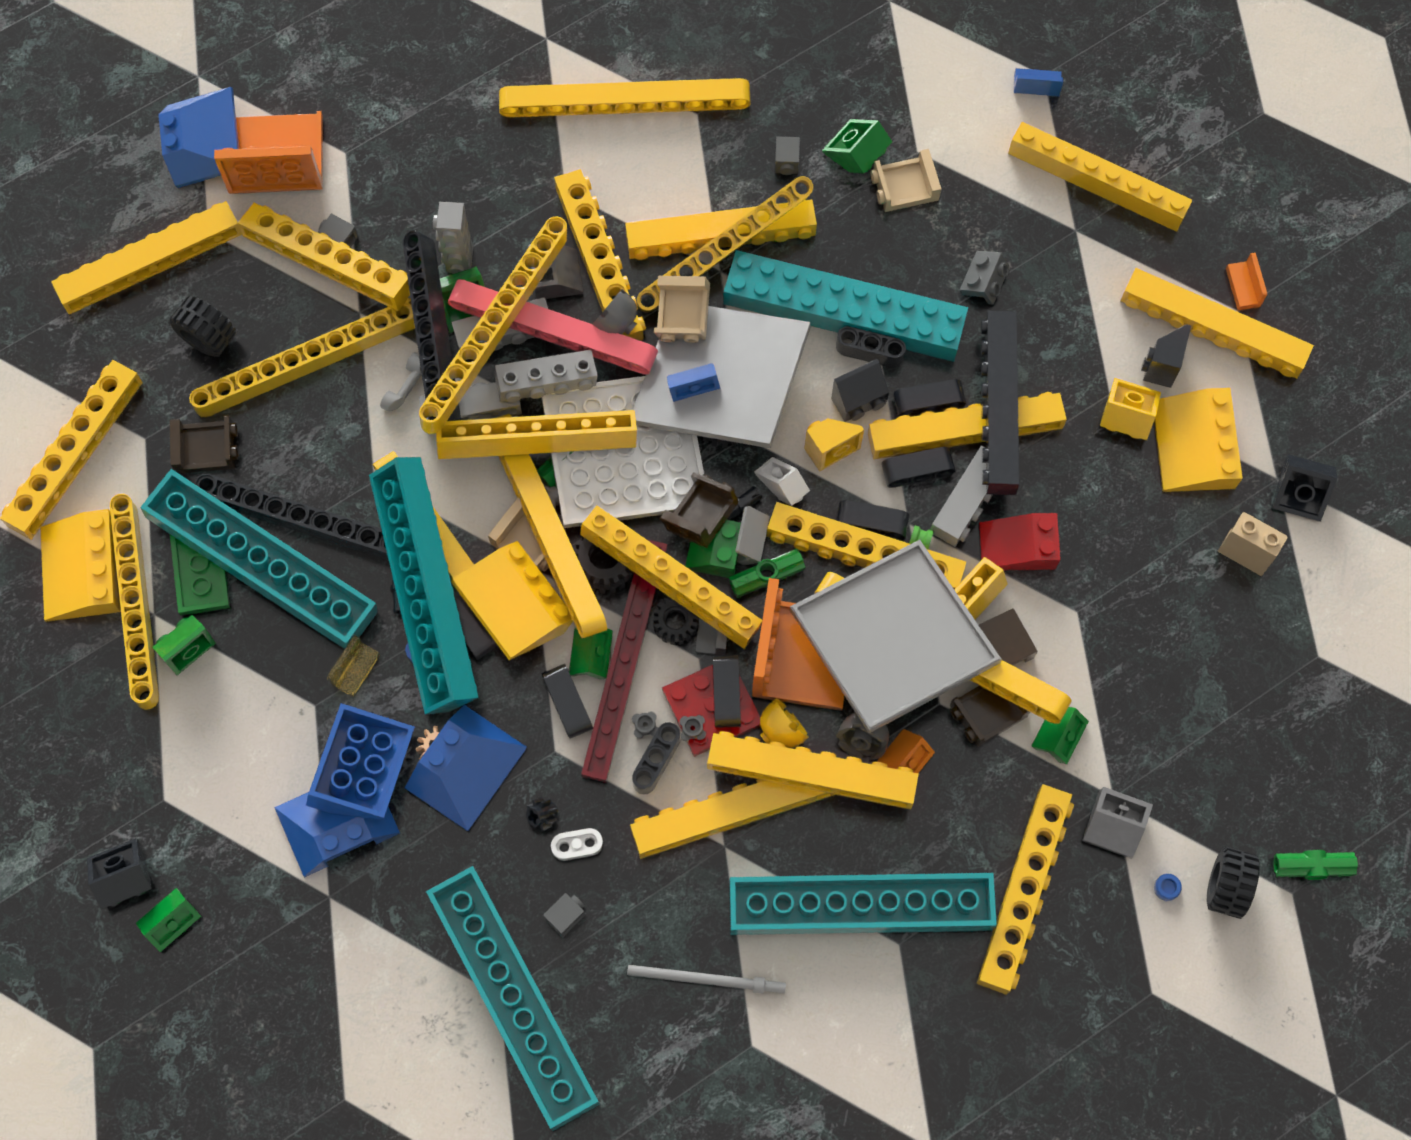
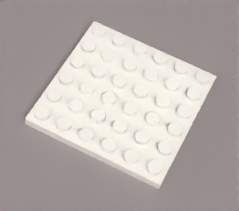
[541,376,704,528]

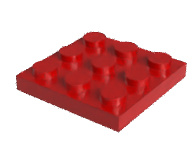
[662,665,761,757]

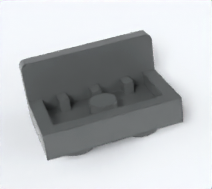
[960,251,1009,305]

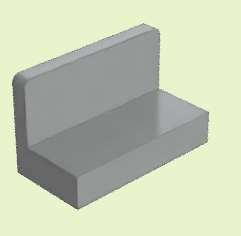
[736,506,770,565]

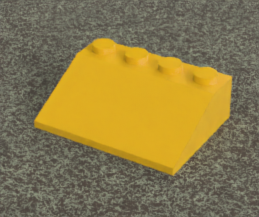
[1154,388,1242,492]
[40,509,121,622]
[451,541,573,660]

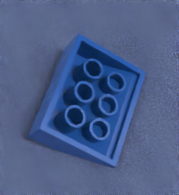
[306,703,415,820]

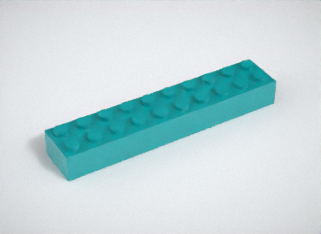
[723,250,968,362]
[369,457,478,715]
[140,469,378,652]
[426,866,600,1131]
[729,873,997,935]

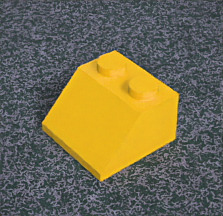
[1100,378,1161,440]
[804,418,864,472]

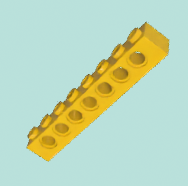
[554,169,646,341]
[238,202,410,311]
[0,360,143,540]
[766,502,966,590]
[580,505,762,649]
[976,784,1074,995]

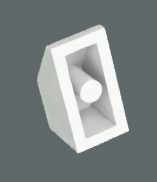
[754,457,810,506]

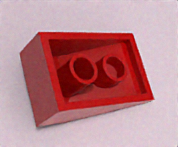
[979,513,1060,570]

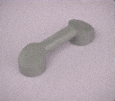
[380,352,422,411]

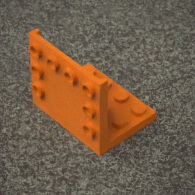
[214,111,323,194]
[752,578,844,711]

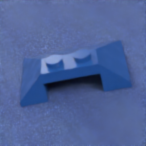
[159,87,239,188]
[405,705,527,831]
[274,792,400,877]

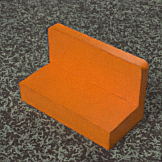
[1226,253,1267,311]
[877,729,935,773]

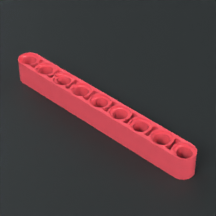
[448,279,658,374]

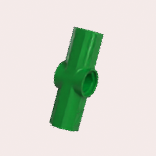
[728,549,806,598]
[1273,850,1358,880]

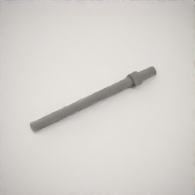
[627,965,786,994]

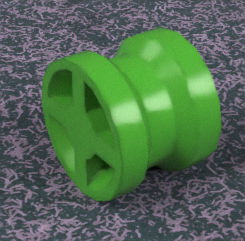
[909,525,934,549]

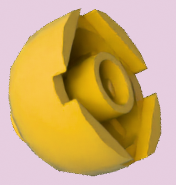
[760,698,809,749]

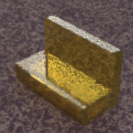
[327,635,380,697]

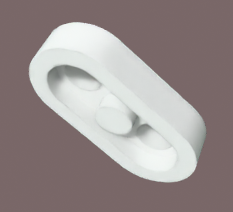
[551,828,603,861]

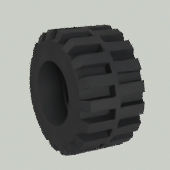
[169,296,237,357]
[574,536,634,594]
[1206,846,1260,919]

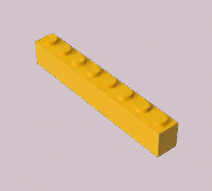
[1008,122,1192,232]
[625,199,817,260]
[51,201,242,315]
[1120,268,1314,379]
[868,392,1067,460]
[436,410,637,459]
[707,731,918,809]
[630,779,835,859]

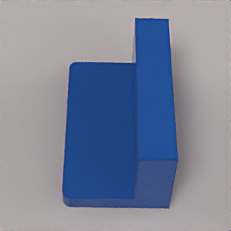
[1014,68,1063,96]
[667,363,721,402]

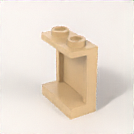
[870,149,941,212]
[654,276,710,343]
[488,498,566,571]
[1218,512,1287,576]

